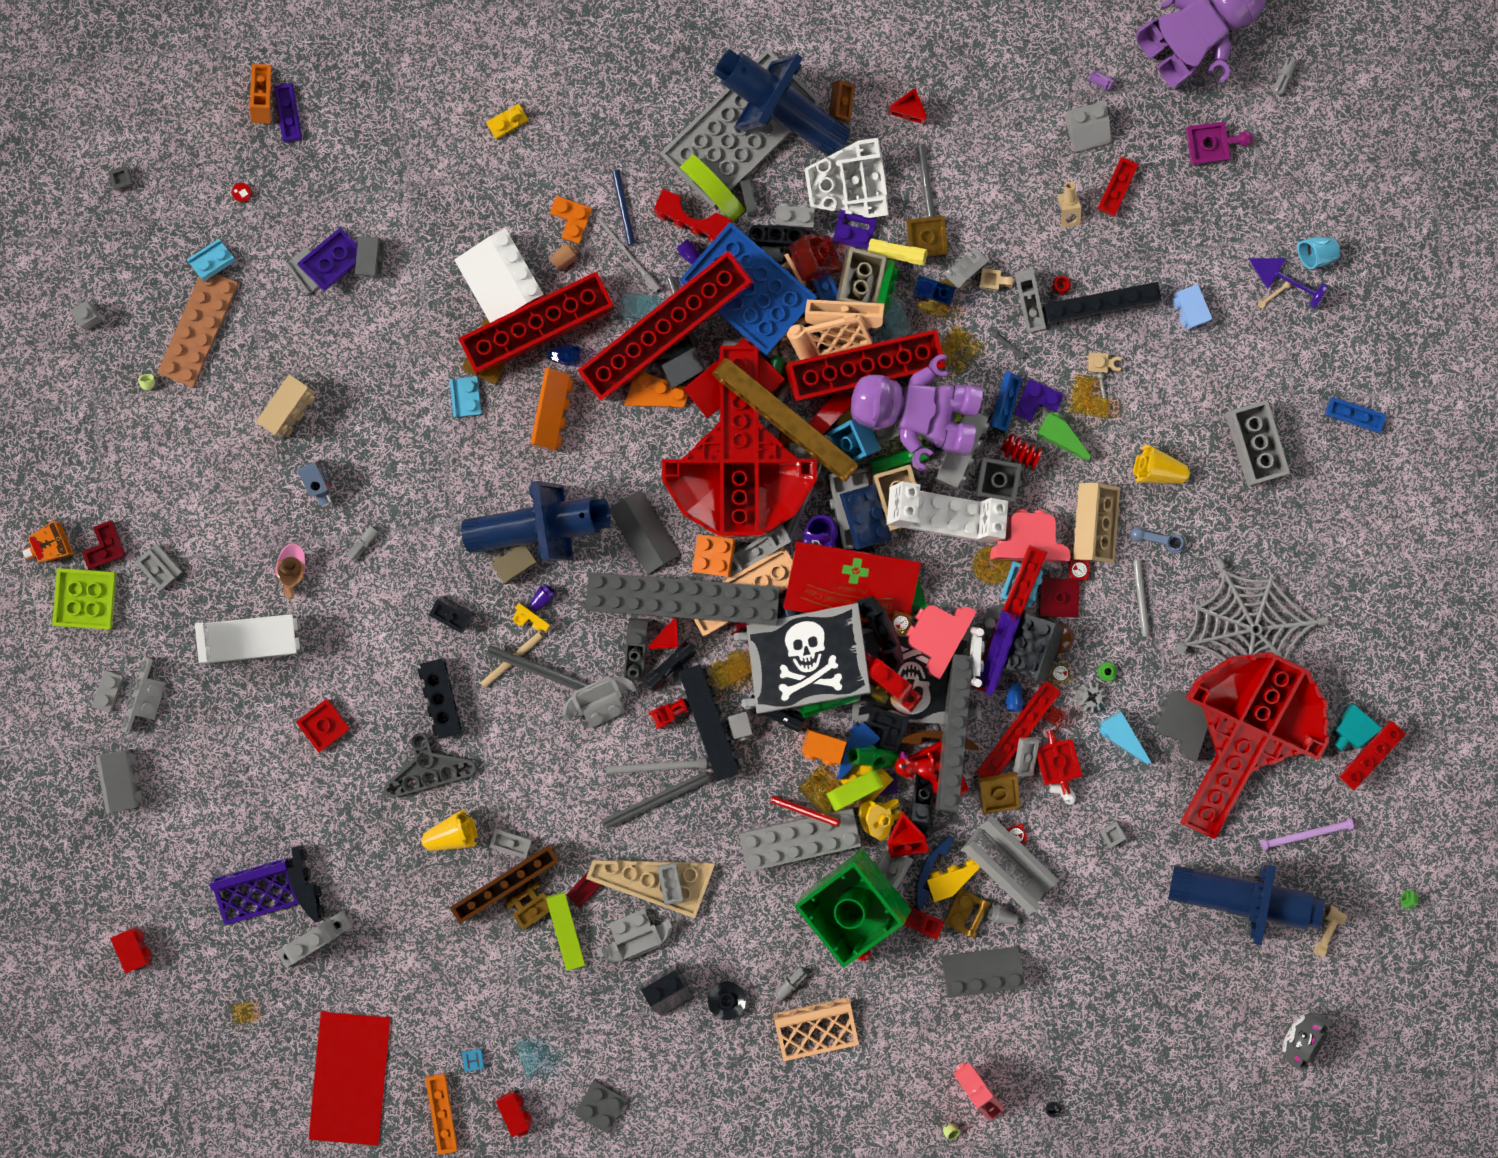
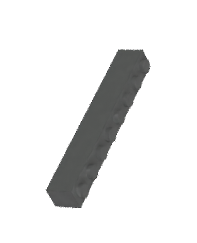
[935,654,973,813]

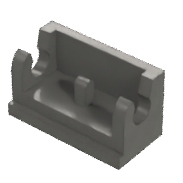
[355,236,385,279]

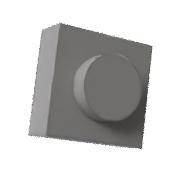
[1099,821,1127,848]

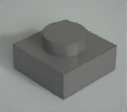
[108,166,134,191]

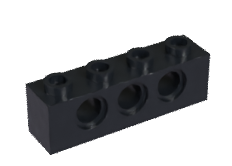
[418,658,463,739]

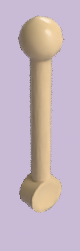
[1258,281,1291,308]

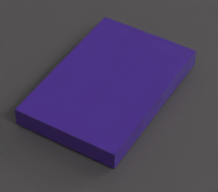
[297,227,358,292]

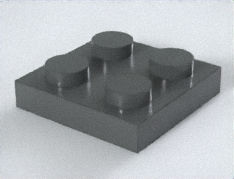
[574,1080,627,1134]

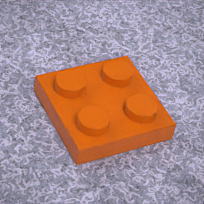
[692,534,736,578]

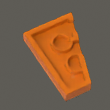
[624,372,688,408]

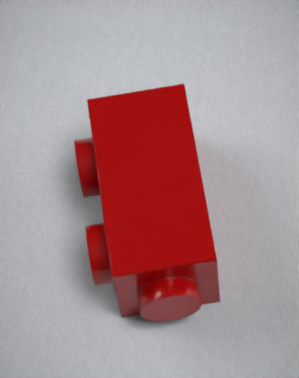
[496,1090,532,1137]

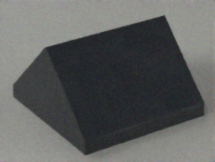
[654,340,705,389]

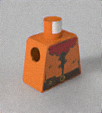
[23,521,74,563]

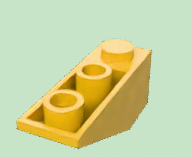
[926,859,980,902]

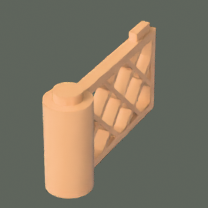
[787,313,872,360]

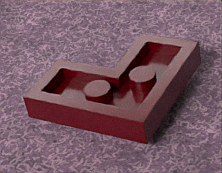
[82,520,126,570]

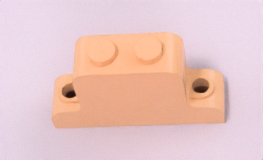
[805,300,884,347]

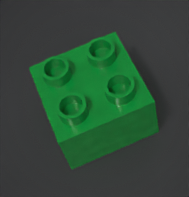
[794,848,911,968]

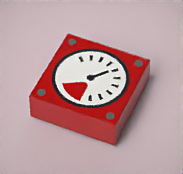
[1068,559,1090,580]
[1005,823,1028,844]

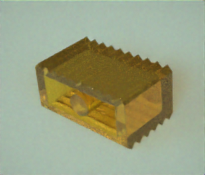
[709,650,752,690]

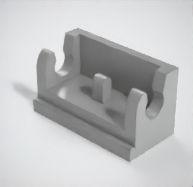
[944,249,989,289]

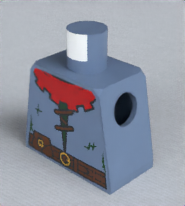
[297,460,332,506]

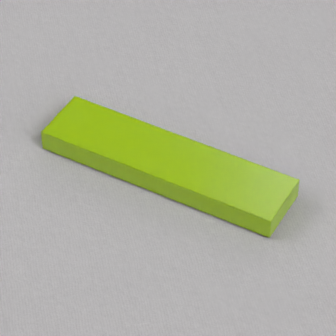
[546,892,585,971]

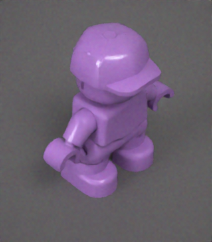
[1135,0,1266,90]
[851,355,983,471]

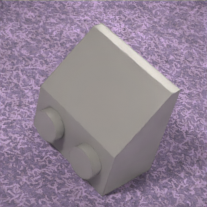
[1064,101,1111,153]

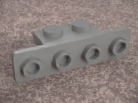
[120,656,166,733]
[876,845,914,889]

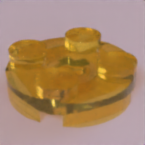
[972,546,1011,584]

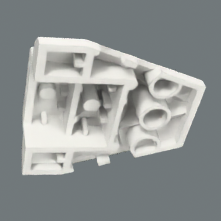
[805,138,889,218]

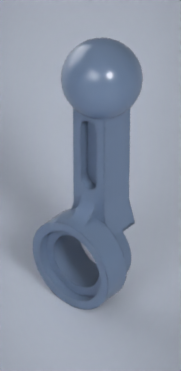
[1130,527,1186,554]

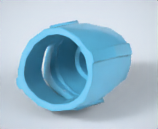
[1297,236,1340,269]

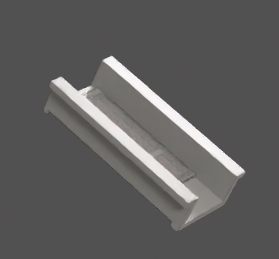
[961,816,1059,915]

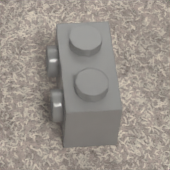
[775,203,815,232]

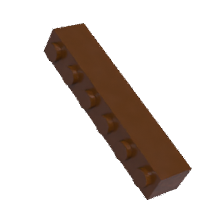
[450,843,561,924]

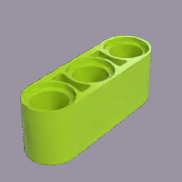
[826,769,884,811]

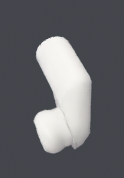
[1050,784,1076,805]

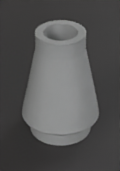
[988,904,1018,925]

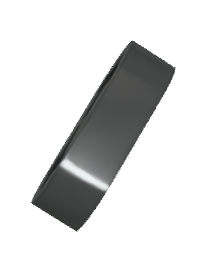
[740,179,757,216]

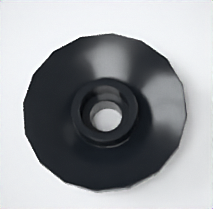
[707,981,746,1020]

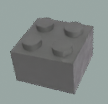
[975,457,1022,504]

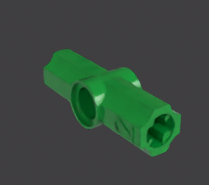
[847,745,899,770]

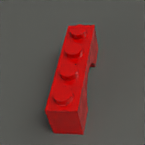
[653,189,733,243]

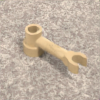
[1313,904,1347,957]

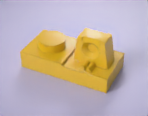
[486,103,529,140]
[512,603,551,632]

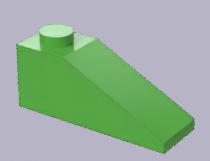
[1036,412,1091,461]

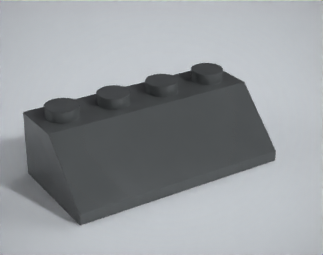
[941,946,1025,998]

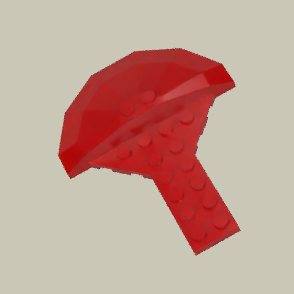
[662,346,817,537]
[1180,652,1329,839]

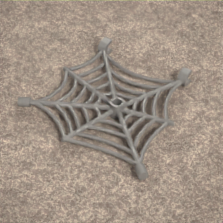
[1174,558,1328,660]

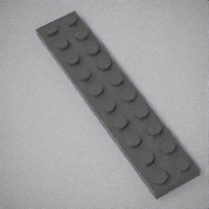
[585,572,780,626]

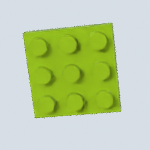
[52,568,117,630]

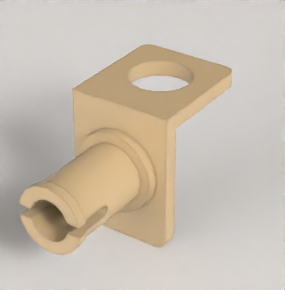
[1057,182,1081,227]

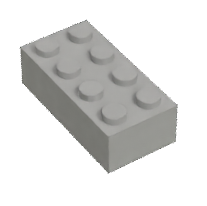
[1225,400,1290,486]

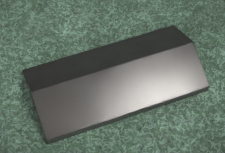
[610,490,680,574]

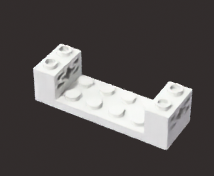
[887,481,1008,543]

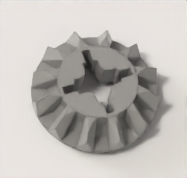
[1076,682,1107,713]

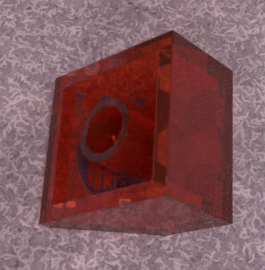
[789,235,843,281]

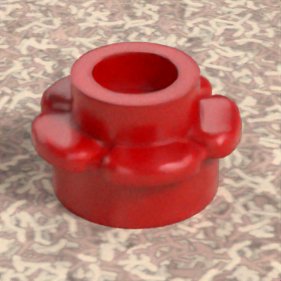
[1052,276,1071,294]

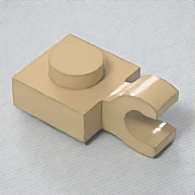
[979,268,1014,291]

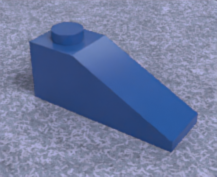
[837,722,880,780]

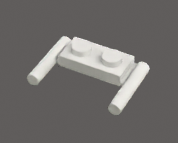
[969,627,985,687]

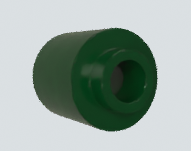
[769,356,787,386]

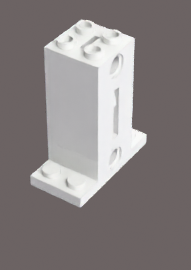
[195,614,300,665]

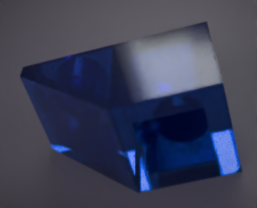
[912,275,956,306]

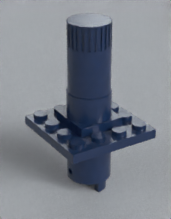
[713,49,850,156]
[461,481,611,561]
[1168,861,1325,945]

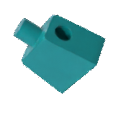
[1333,704,1382,752]

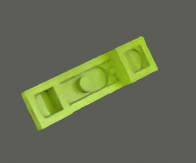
[679,154,745,222]

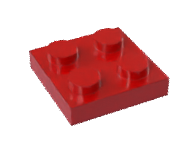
[296,698,351,753]

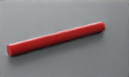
[770,796,841,827]

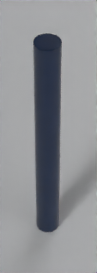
[612,170,635,246]

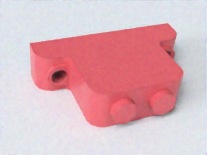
[990,509,1070,563]
[906,605,977,680]
[953,1062,1005,1121]

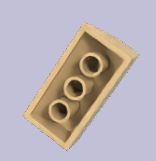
[1073,483,1120,563]

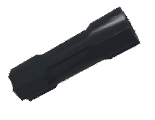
[643,641,697,691]
[748,694,805,733]

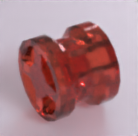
[1044,706,1068,729]

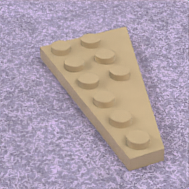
[586,860,715,918]

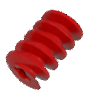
[998,433,1042,471]

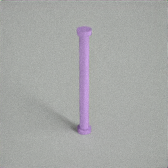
[1260,818,1354,851]

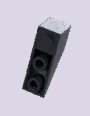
[909,774,934,832]

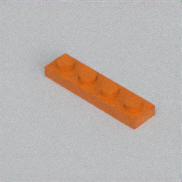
[425,1073,458,1155]

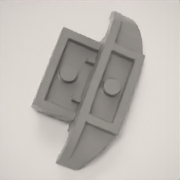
[562,676,636,728]
[597,909,672,962]

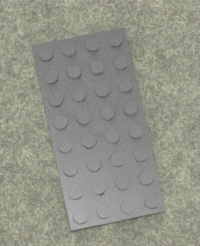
[660,49,821,208]

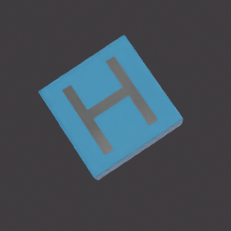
[462,1048,485,1072]

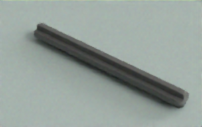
[487,645,590,690]
[604,771,710,828]

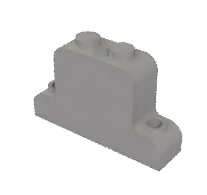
[276,910,353,968]

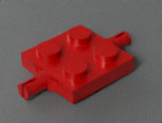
[1036,729,1082,795]

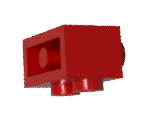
[110,926,152,974]

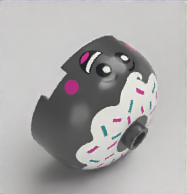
[1282,1013,1333,1073]

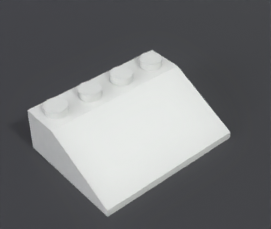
[454,228,543,322]

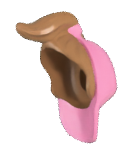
[275,544,305,600]

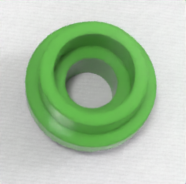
[1098,662,1117,681]
[1400,890,1419,909]

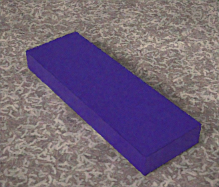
[274,83,303,143]

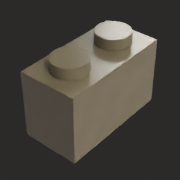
[492,545,538,584]

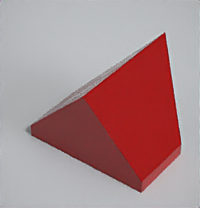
[888,88,927,125]
[648,618,678,649]
[887,812,929,857]

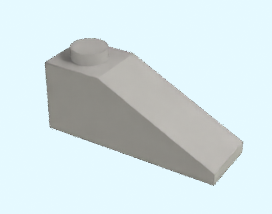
[1015,268,1046,333]

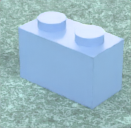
[1172,284,1212,330]

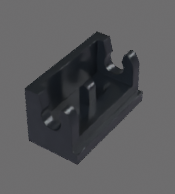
[429,596,475,634]

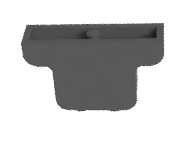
[1154,691,1208,762]

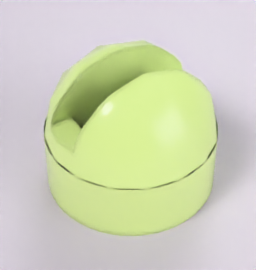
[138,374,155,391]
[943,1123,960,1141]

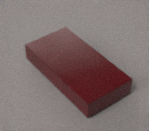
[566,872,602,908]

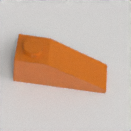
[250,64,271,124]

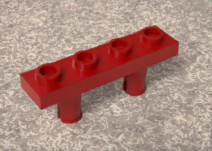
[1338,720,1406,791]

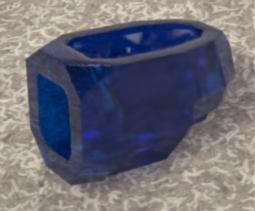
[548,344,581,368]

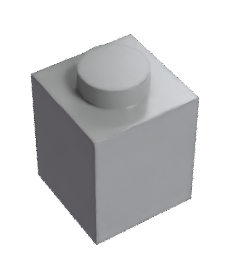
[70,301,103,330]
[728,711,752,741]

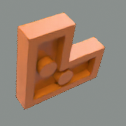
[550,196,592,245]

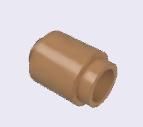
[550,243,579,270]

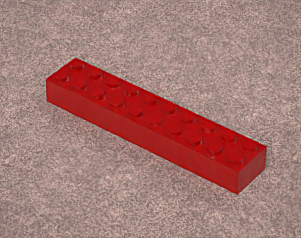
[577,251,755,401]

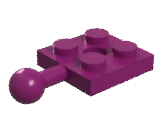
[1186,122,1253,166]

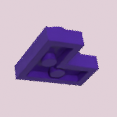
[1014,379,1064,422]

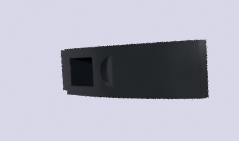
[286,845,325,923]

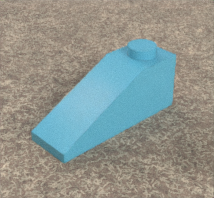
[1098,712,1151,764]

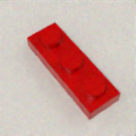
[1097,156,1139,217]

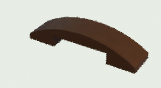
[901,730,979,751]

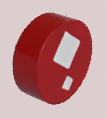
[231,182,252,203]

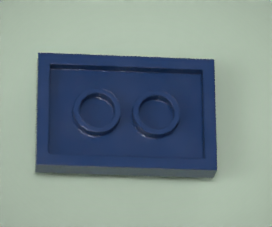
[839,484,892,550]

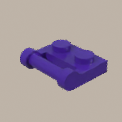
[833,209,877,250]

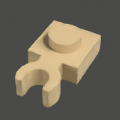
[1087,352,1122,373]

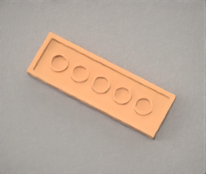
[694,547,793,637]

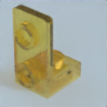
[917,279,955,318]

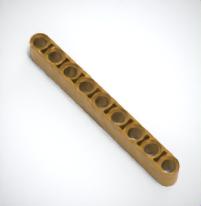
[712,358,858,482]

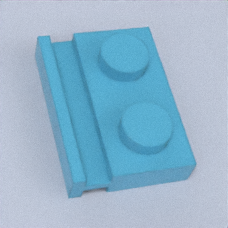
[187,239,235,282]
[450,376,482,418]

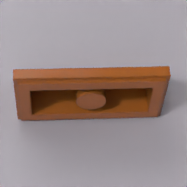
[829,80,855,122]

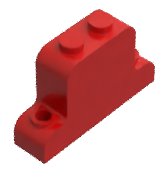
[865,652,923,713]

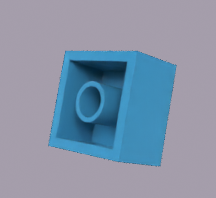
[826,419,881,463]

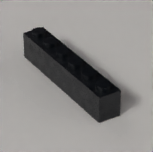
[1042,282,1162,326]
[678,664,741,782]

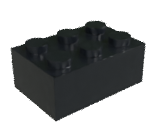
[1004,613,1065,682]

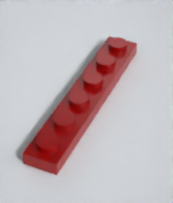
[976,681,1061,777]

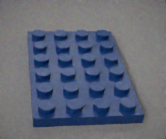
[680,222,817,356]

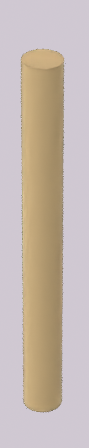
[480,632,543,688]

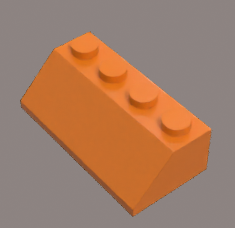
[530,368,574,452]

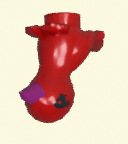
[894,751,940,793]

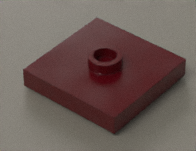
[1039,578,1080,618]

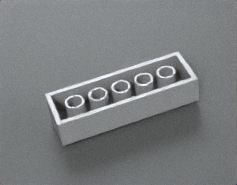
[739,807,861,872]

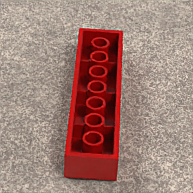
[458,271,614,376]
[785,329,946,403]

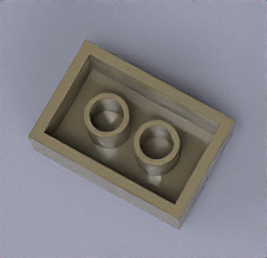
[836,247,887,303]

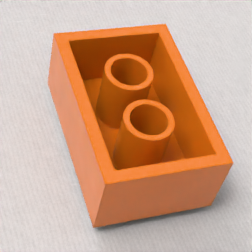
[800,728,847,767]

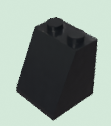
[641,963,695,1016]

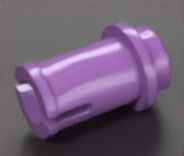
[1088,70,1114,90]

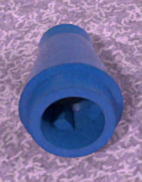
[1005,683,1024,712]

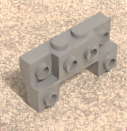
[828,468,881,550]

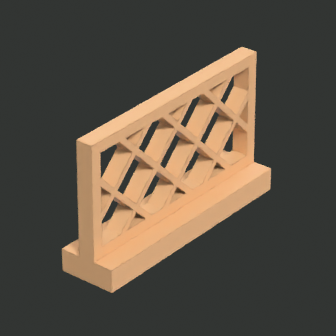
[774,997,859,1061]

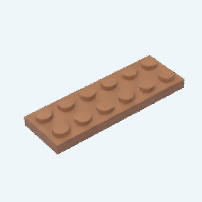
[157,274,239,388]

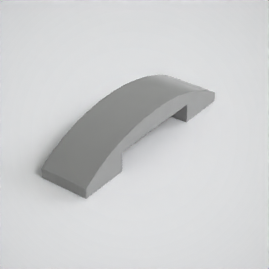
[726,525,792,579]

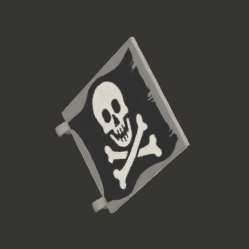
[734,603,871,714]
[852,628,982,724]

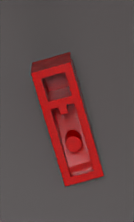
[808,392,852,435]

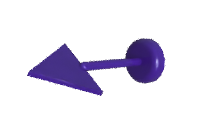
[1249,258,1329,309]

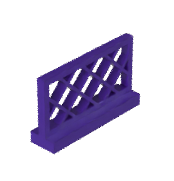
[979,610,1021,696]
[209,857,299,925]

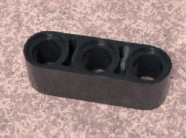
[748,224,804,248]

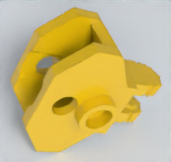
[858,799,902,841]

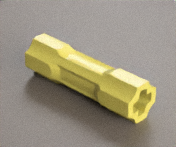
[868,239,928,265]

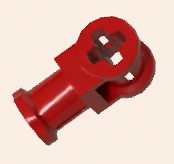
[648,697,689,730]

